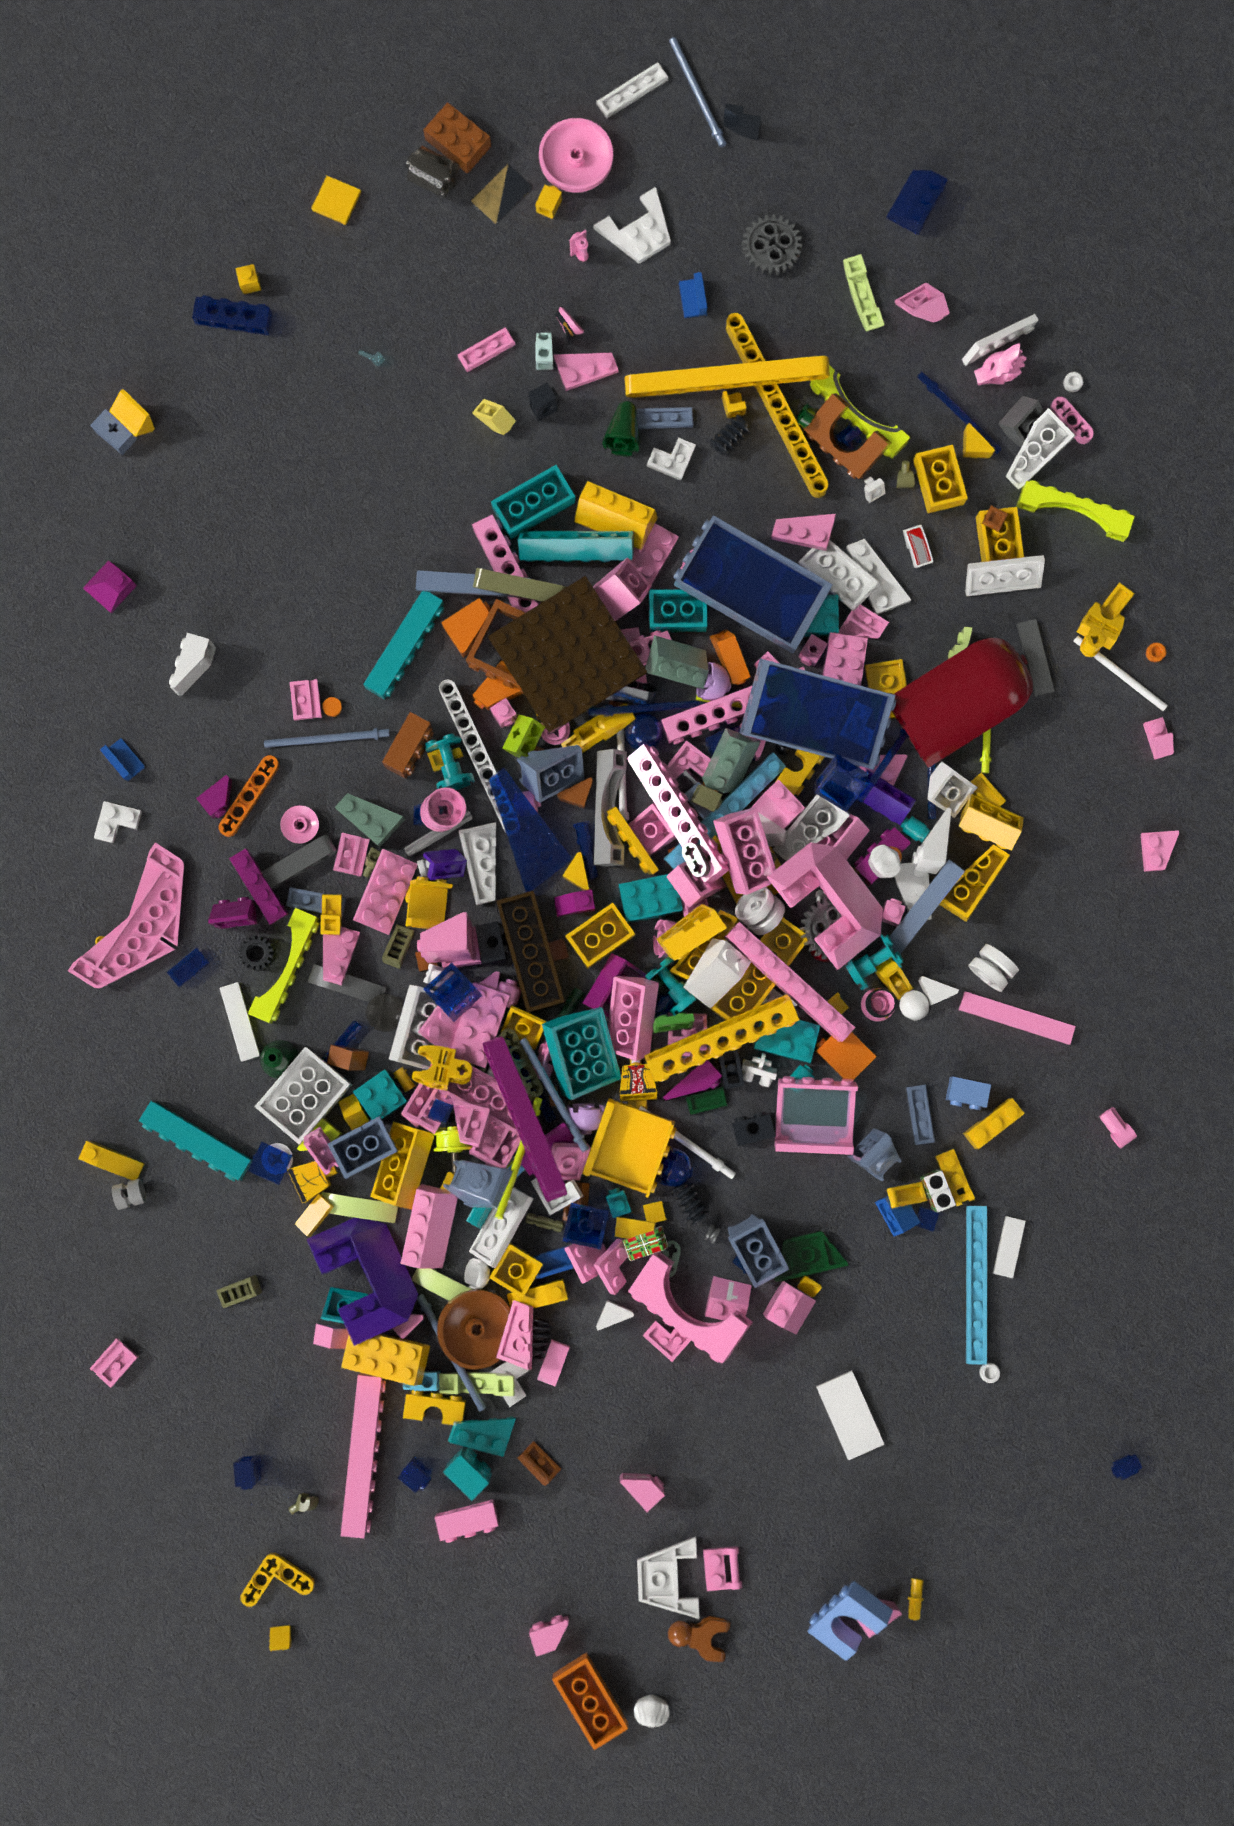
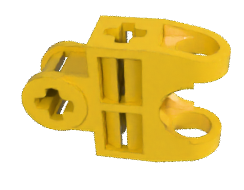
[1076,602,1125,657]
[412,1045,472,1091]

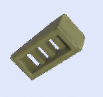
[382,924,415,969]
[216,1275,262,1308]

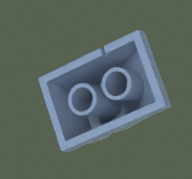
[517,745,585,803]
[328,1116,398,1179]
[847,1129,902,1181]
[443,1160,513,1208]
[728,1214,789,1288]

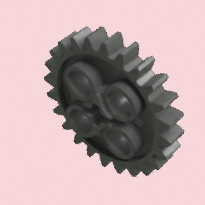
[742,214,802,276]
[800,898,842,961]

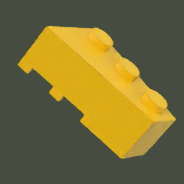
[656,904,727,960]

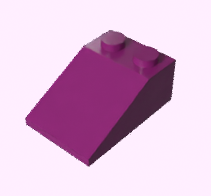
[208,897,257,929]

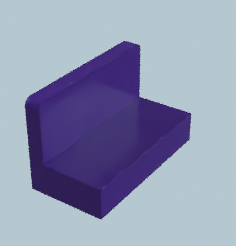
[423,849,467,880]

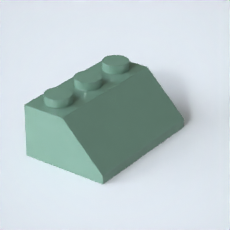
[645,635,709,689]
[702,728,761,793]

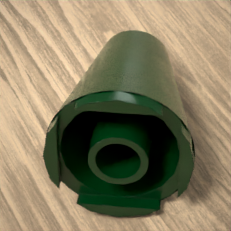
[602,401,640,456]
[260,1040,298,1078]

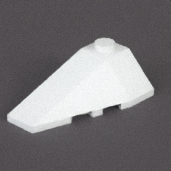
[1006,408,1076,490]

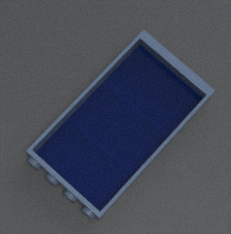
[673,515,833,654]
[739,658,896,770]

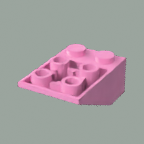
[666,859,727,908]

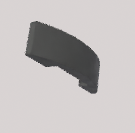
[308,964,387,1006]

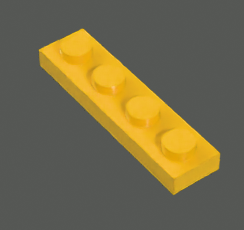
[606,807,658,875]

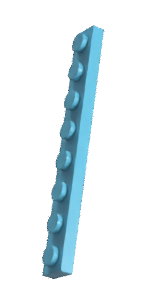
[664,753,786,869]
[966,1206,987,1364]

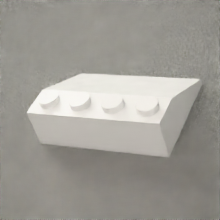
[389,985,446,1070]
[255,1047,353,1144]

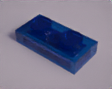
[167,948,210,987]

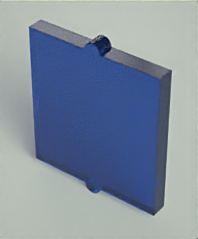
[248,1142,293,1185]

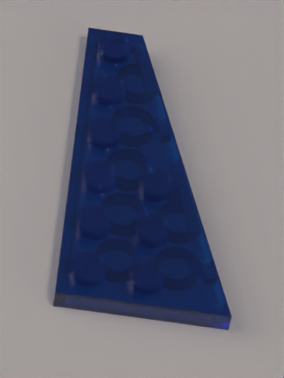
[488,768,572,892]

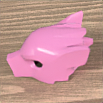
[974,343,1027,385]

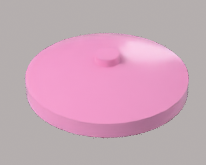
[539,118,613,192]

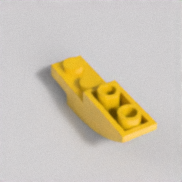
[561,703,636,753]

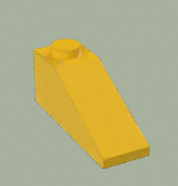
[78,1141,144,1180]
[507,1279,568,1309]

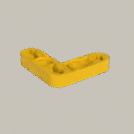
[241,1553,315,1607]

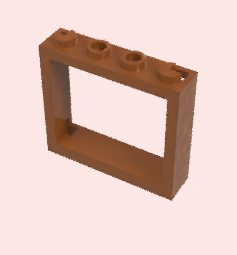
[466,599,525,694]

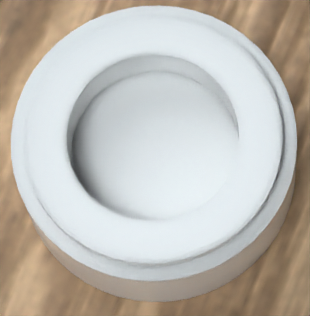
[1063,372,1083,392]
[979,1363,1000,1383]

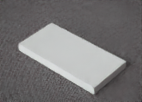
[799,540,880,611]
[965,555,1045,596]
[469,1187,533,1268]
[816,1370,884,1460]

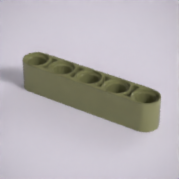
[473,568,566,602]

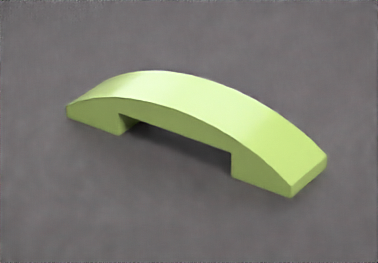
[843,254,884,332]
[321,1192,398,1223]
[412,1268,474,1301]
[439,1372,515,1396]

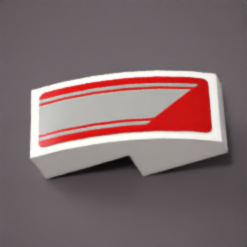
[903,525,933,568]

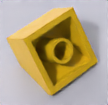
[489,1243,543,1298]

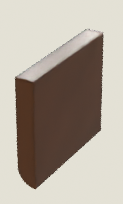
[548,939,569,961]

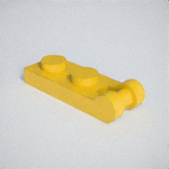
[935,1149,975,1207]

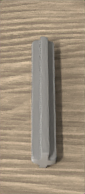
[404,810,473,857]

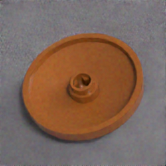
[437,1289,511,1369]

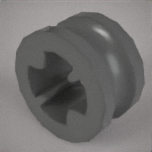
[704,1224,721,1244]

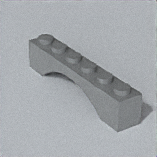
[594,749,627,867]

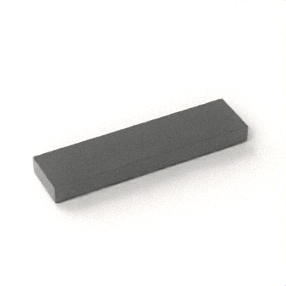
[1017,619,1055,697]

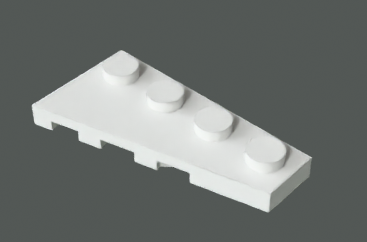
[962,314,1038,366]
[846,539,911,615]
[458,822,496,905]

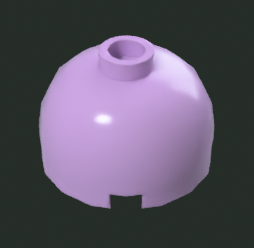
[696,662,731,701]
[567,1103,605,1135]

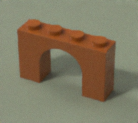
[804,393,892,479]

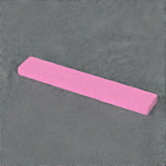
[959,992,1076,1045]

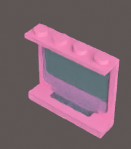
[774,1076,858,1155]

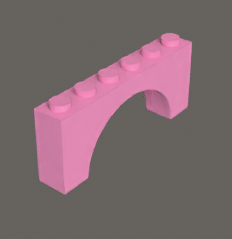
[628,1252,753,1364]

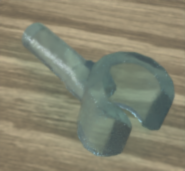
[358,350,385,366]

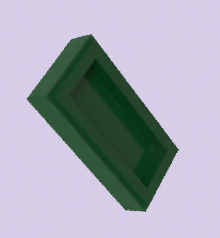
[685,1087,728,1115]

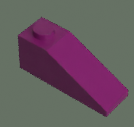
[663,1060,722,1100]

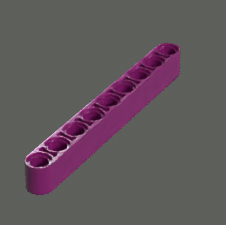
[483,1036,567,1202]

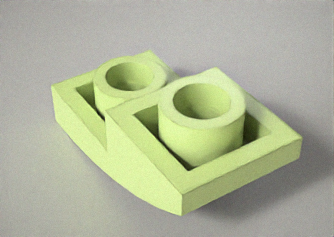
[948,627,972,659]

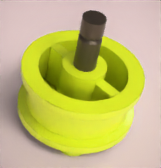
[433,1126,473,1172]

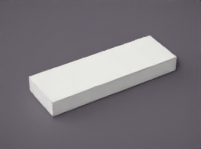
[993,1216,1026,1278]

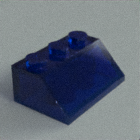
[886,170,948,235]

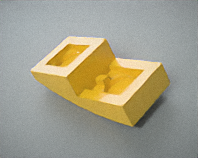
[321,894,342,935]

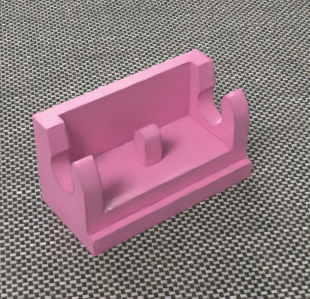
[304,1127,338,1175]

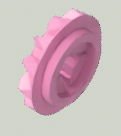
[541,723,570,745]

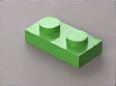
[653,1013,694,1033]

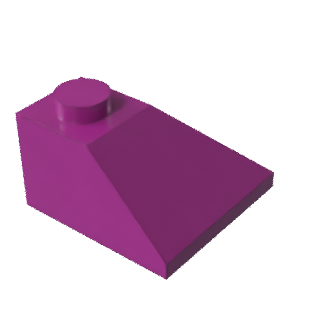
[83,561,137,613]

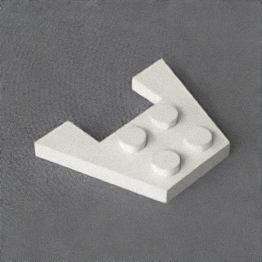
[594,187,670,264]
[637,1537,699,1619]

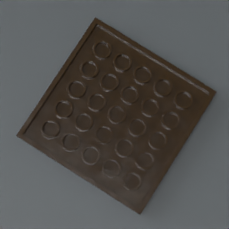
[488,576,647,734]

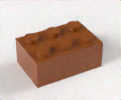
[423,102,491,174]
[382,712,434,779]

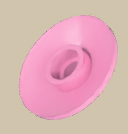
[280,806,319,844]

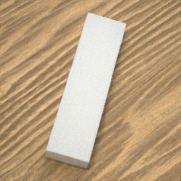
[597,62,668,118]
[220,982,260,1062]

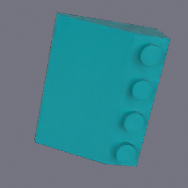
[542,1007,621,1100]

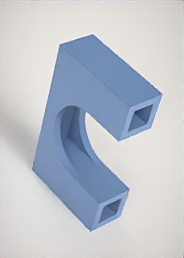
[808,1581,893,1661]

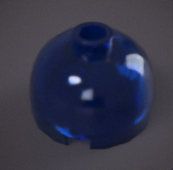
[625,713,663,750]
[658,1147,693,1187]

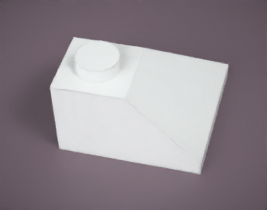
[928,761,977,818]

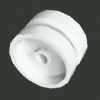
[735,887,785,935]
[968,944,1019,992]

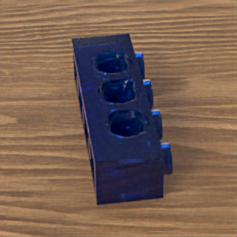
[192,295,273,336]

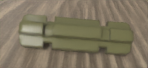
[525,1213,564,1232]

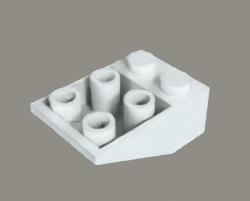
[169,633,216,696]

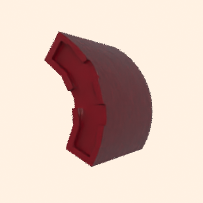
[891,638,1033,768]

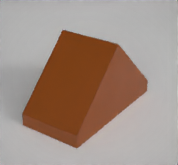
[557,777,593,809]
[327,1044,369,1070]

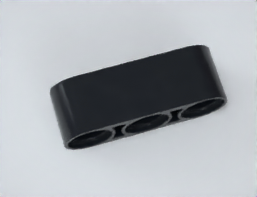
[607,681,658,709]

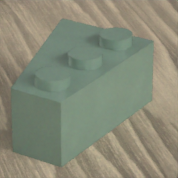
[335,793,405,848]

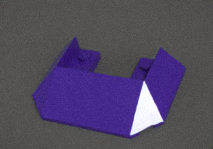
[306,1218,418,1346]

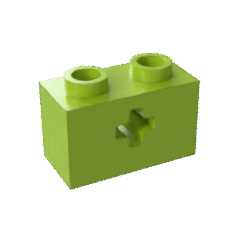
[503,715,545,757]

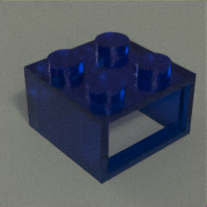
[814,754,868,812]
[423,962,483,1022]

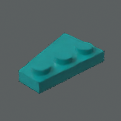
[448,1417,516,1457]

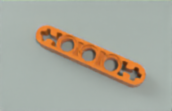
[219,755,279,837]

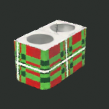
[920,1170,956,1212]
[622,1226,668,1261]

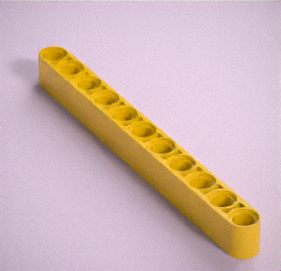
[726,313,828,498]
[625,356,830,398]

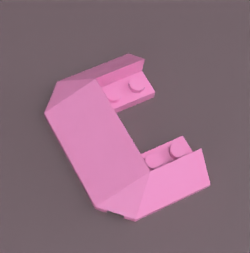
[767,843,883,970]
[401,1058,521,1168]

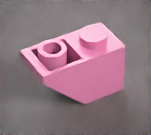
[529,1615,568,1656]

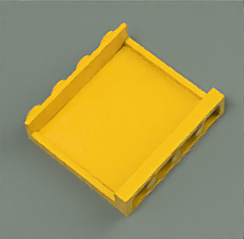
[582,1098,677,1197]

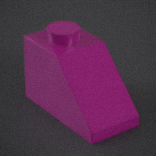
[196,775,232,819]
[554,890,595,917]

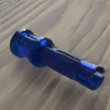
[573,821,599,880]

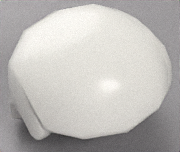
[899,990,930,1021]
[464,1258,490,1289]

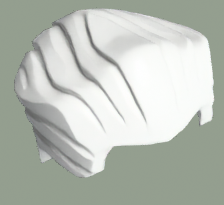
[868,845,901,878]
[634,1694,669,1727]

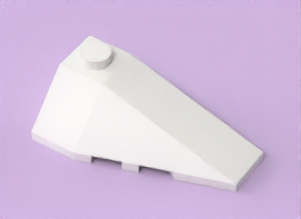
[773,789,850,861]

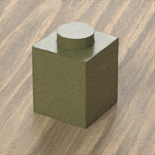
[690,784,722,812]

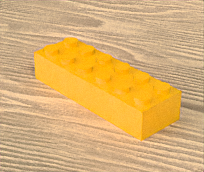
[710,918,807,1032]

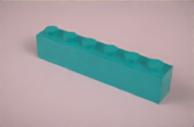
[518,531,634,562]
[363,591,445,700]
[139,1101,253,1182]

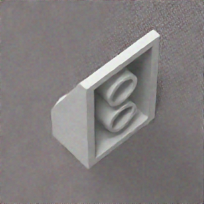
[912,808,951,874]
[684,938,751,1008]

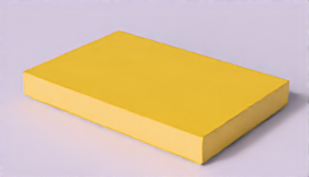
[864,659,907,721]

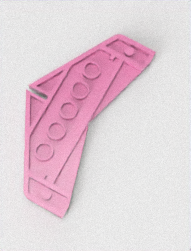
[68,843,184,989]

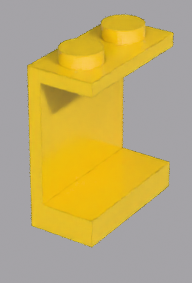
[406,877,453,929]

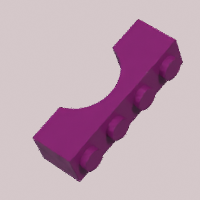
[229,848,288,924]

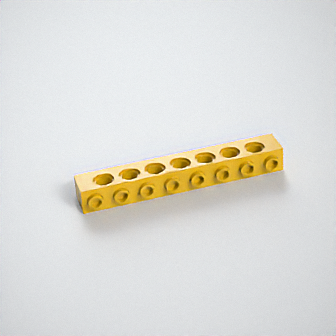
[644,994,799,1082]

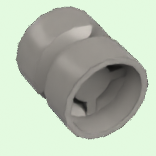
[112,1179,146,1210]

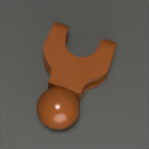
[668,1616,731,1662]

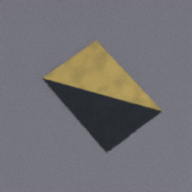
[471,164,533,224]

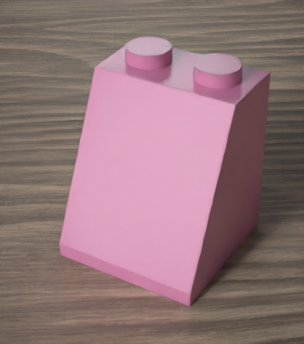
[593,557,652,621]
[750,780,805,830]
[417,912,473,963]
[763,1281,816,1335]

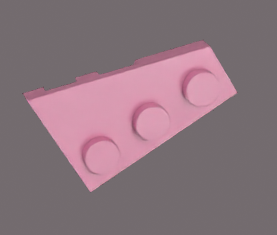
[553,353,618,391]
[496,1300,533,1370]

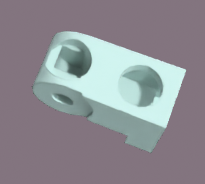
[536,333,553,370]

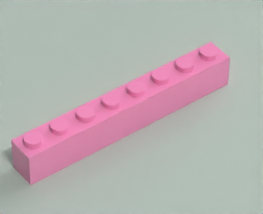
[724,922,855,1042]
[341,1373,386,1538]

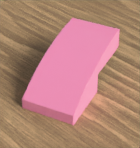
[537,1339,570,1386]

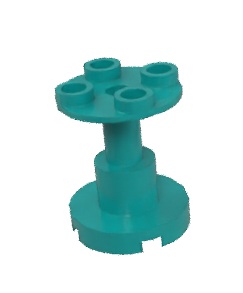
[425,734,475,790]
[846,934,904,990]
[645,957,697,1016]

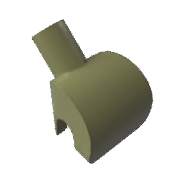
[896,461,915,488]
[362,848,381,878]
[289,1493,319,1514]

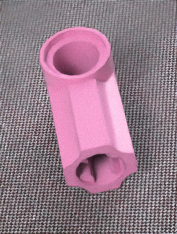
[1099,1107,1137,1148]

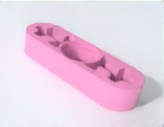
[1050,397,1094,444]

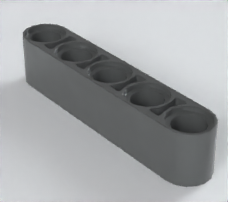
[262,834,337,890]

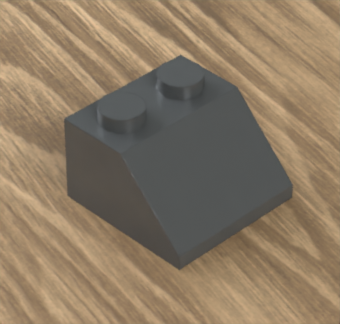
[999,396,1044,448]

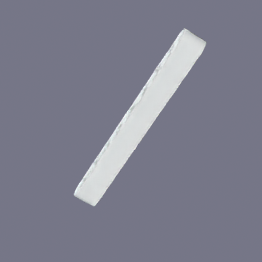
[439,679,521,836]

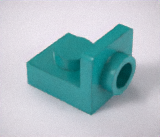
[605,1188,631,1218]

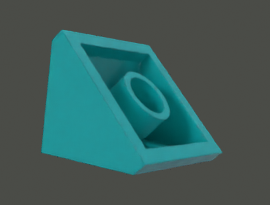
[321,1287,368,1323]

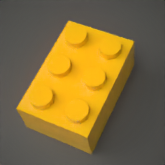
[913,445,967,514]
[976,507,1024,562]
[959,794,1024,851]
[566,903,635,969]

